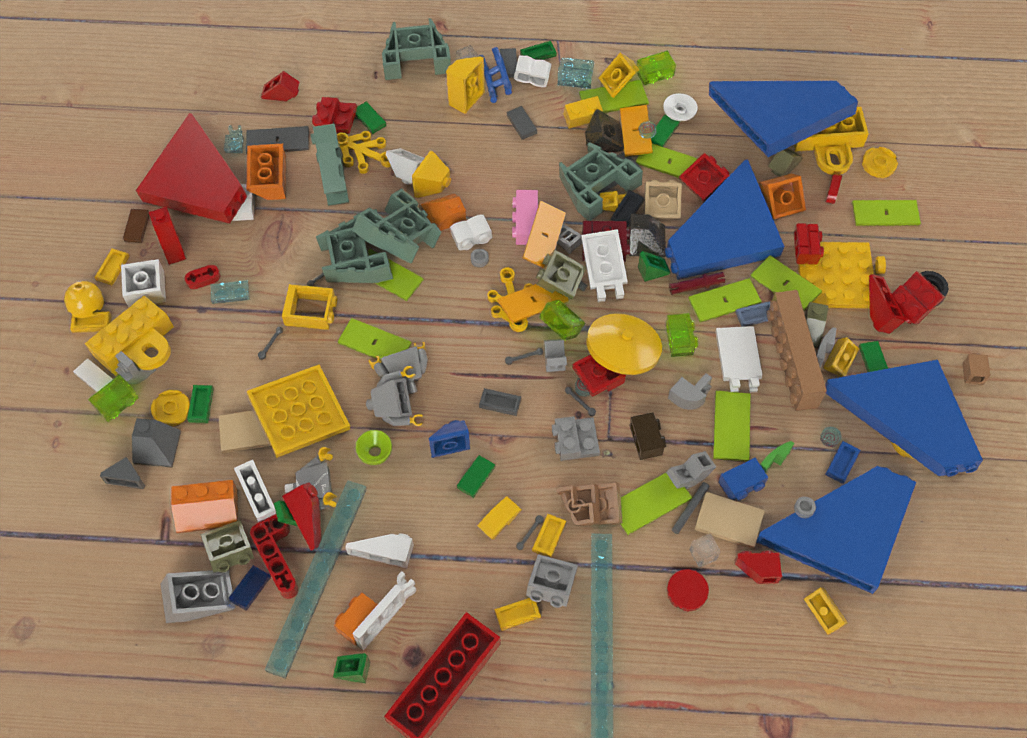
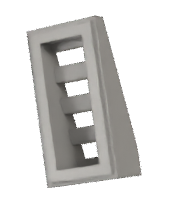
[557,224,582,254]

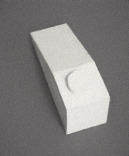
[345,533,414,568]

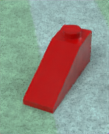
[869,274,906,334]
[282,482,322,551]

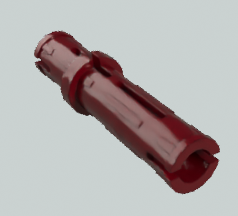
[669,272,725,295]

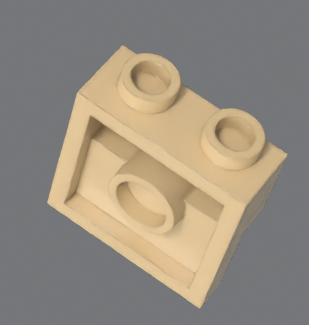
[644,180,682,220]

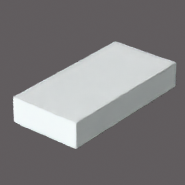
[73,358,115,395]

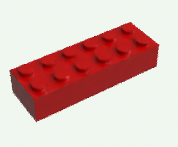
[384,612,501,738]

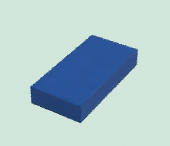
[825,441,861,484]

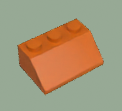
[246,143,286,200]
[171,480,238,533]

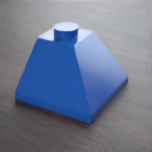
[429,420,470,458]

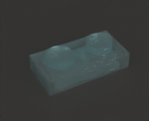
[210,280,250,304]

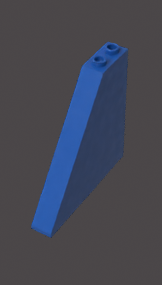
[709,81,858,157]
[665,159,785,280]
[825,360,983,477]
[756,466,916,594]

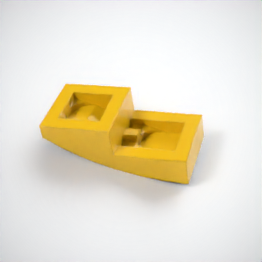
[600,191,626,212]
[477,496,522,540]

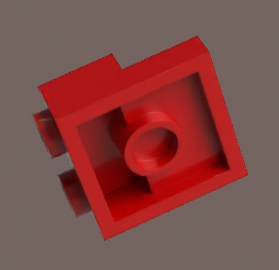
[312,97,357,134]
[679,153,730,202]
[892,271,945,324]
[572,354,626,397]

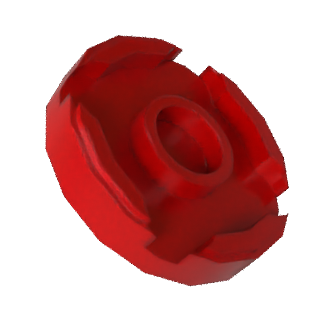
[667,569,709,612]

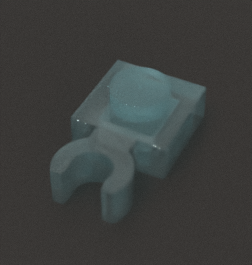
[224,125,244,153]

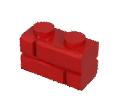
[793,223,824,265]

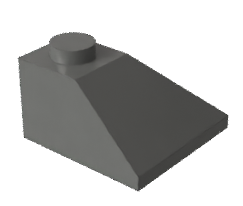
[132,418,181,467]

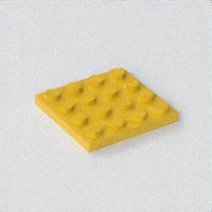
[797,242,874,308]
[247,364,350,458]

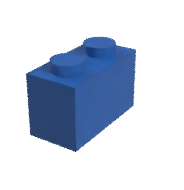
[718,457,768,501]

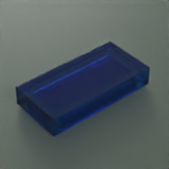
[229,565,271,611]

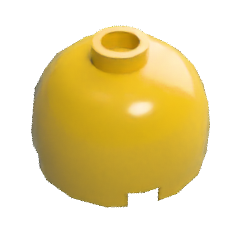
[64,281,104,318]

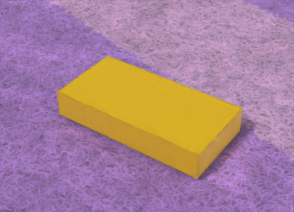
[94,248,130,286]
[70,311,111,333]
[532,514,566,558]
[494,598,541,631]

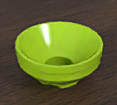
[356,430,392,465]

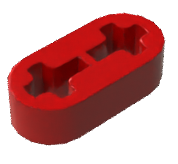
[825,173,842,204]
[184,265,221,289]

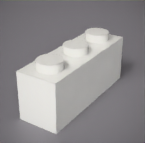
[234,460,276,522]

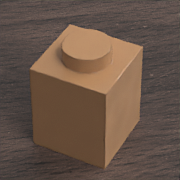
[962,353,991,384]

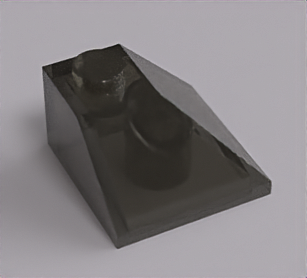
[585,109,624,153]
[629,214,666,257]

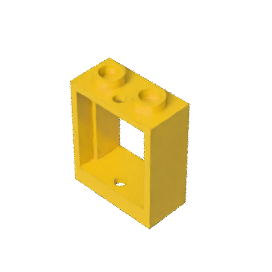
[282,284,338,330]

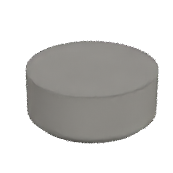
[471,249,489,267]
[794,497,816,518]

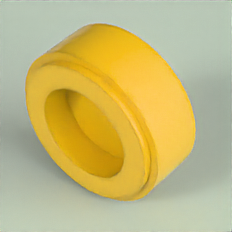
[875,256,886,275]

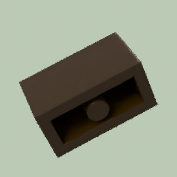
[629,412,666,460]

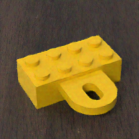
[794,107,869,175]
[85,296,174,376]

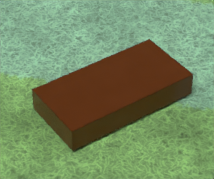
[123,209,150,243]

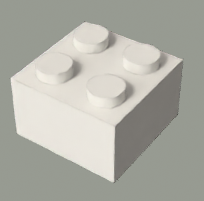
[121,259,166,307]

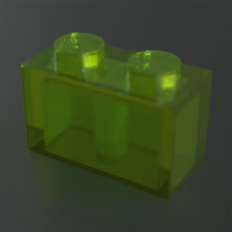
[637,50,676,85]
[539,300,586,341]
[665,313,698,357]
[88,375,139,422]

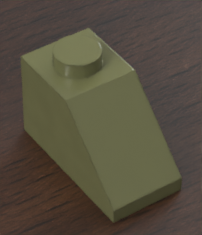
[768,148,803,177]
[805,302,828,349]

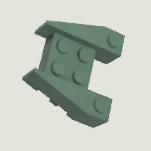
[382,18,451,80]
[311,124,349,206]
[559,142,643,221]
[352,188,442,263]
[316,209,393,283]

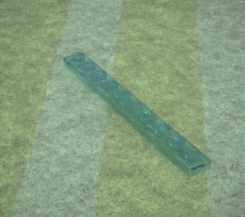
[265,480,367,679]
[591,533,613,738]

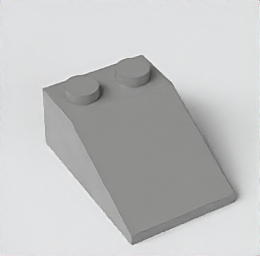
[160,570,235,623]

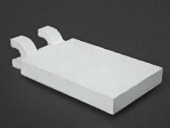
[581,229,628,303]
[715,326,762,392]
[352,571,416,650]

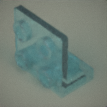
[557,58,594,89]

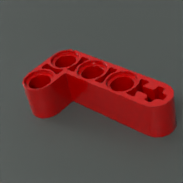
[250,514,299,599]

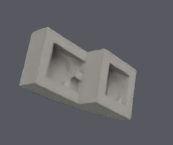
[816,327,837,368]

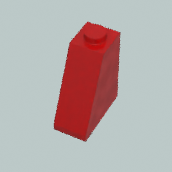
[149,206,186,265]

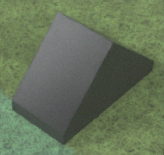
[100,457,145,489]

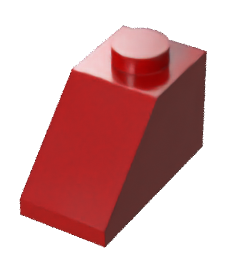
[261,71,300,102]

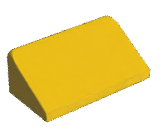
[823,337,859,377]
[804,587,848,635]

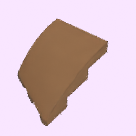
[556,482,623,526]

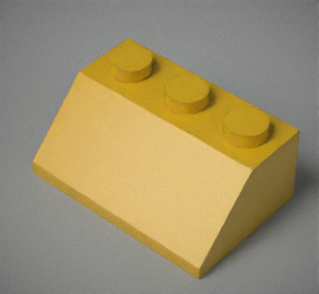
[446,56,485,114]

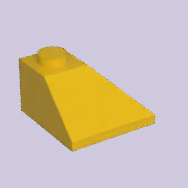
[599,52,640,98]
[412,150,451,198]

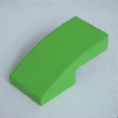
[760,441,794,473]

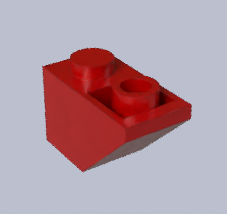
[734,550,782,584]

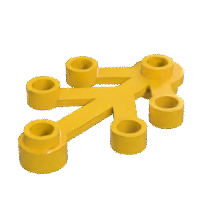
[337,131,391,174]
[487,267,535,332]

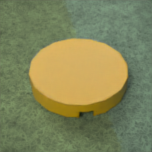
[862,147,898,178]
[151,390,190,427]

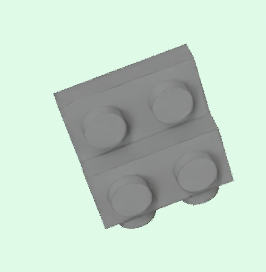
[552,416,600,461]
[526,554,578,608]

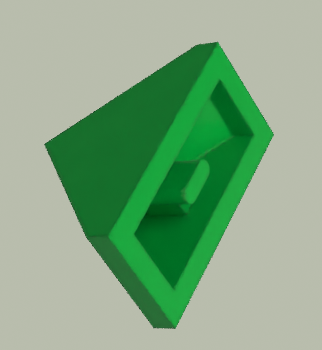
[638,251,671,282]
[333,653,370,684]

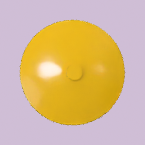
[586,314,662,375]

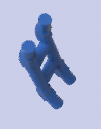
[478,47,512,103]

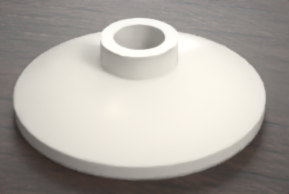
[663,93,698,121]

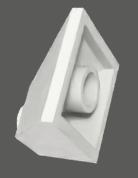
[386,148,424,185]

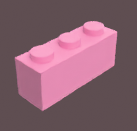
[512,190,538,245]

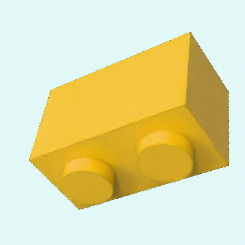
[563,96,603,129]

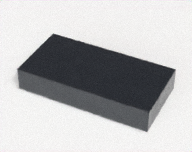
[610,190,645,227]

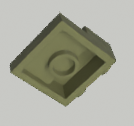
[536,250,587,299]
[200,520,254,573]

